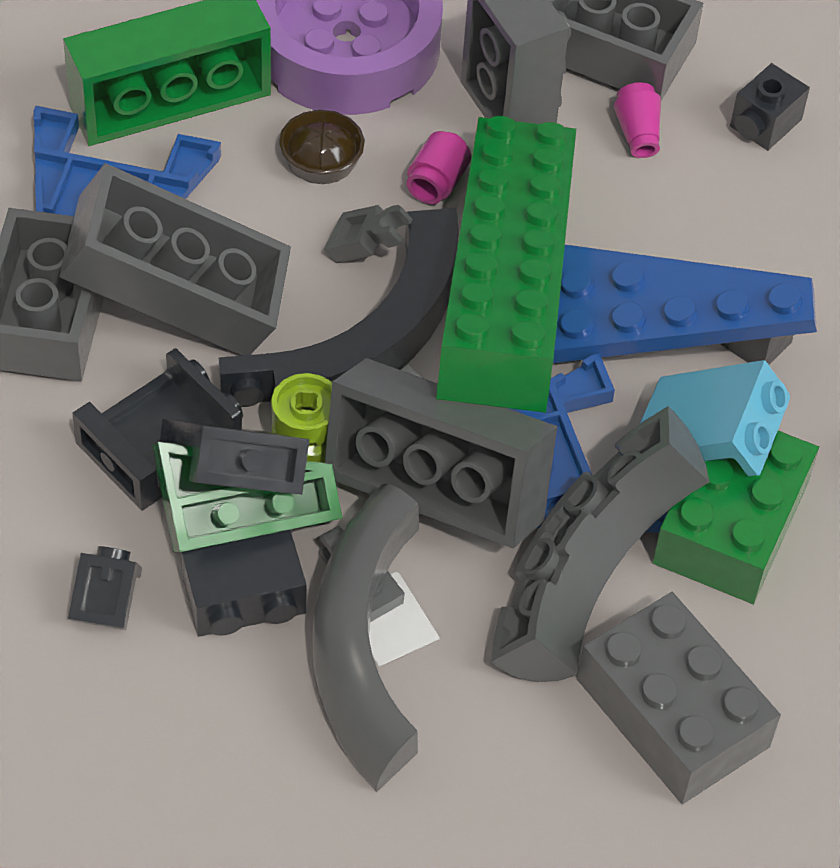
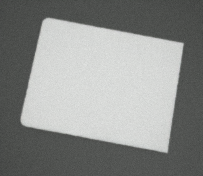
[369,572,440,667]

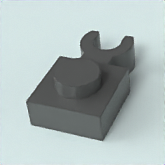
[324,205,413,263]

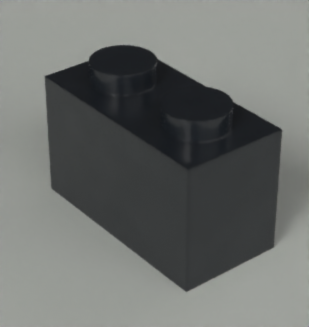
[182,530,307,637]

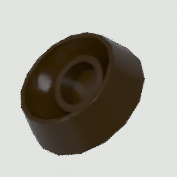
[279,109,365,184]

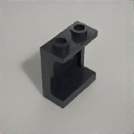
[72,348,244,511]
[160,418,309,495]

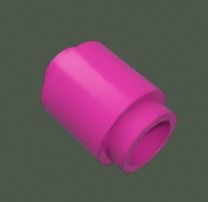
[406,131,472,204]

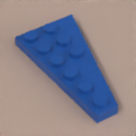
[553,244,817,363]

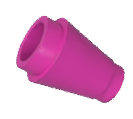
[613,82,661,158]

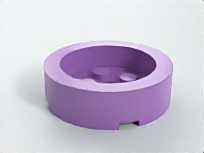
[256,0,443,115]

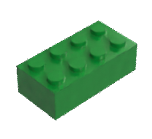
[63,0,271,147]

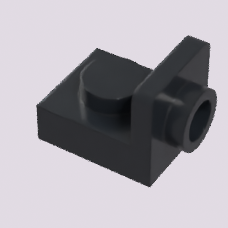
[68,546,142,630]

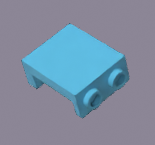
[640,360,790,476]

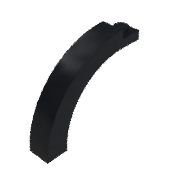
[218,208,459,406]

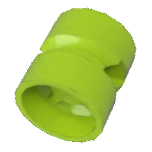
[271,373,332,463]

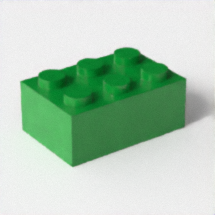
[652,431,820,605]

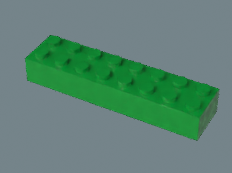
[436,116,576,413]

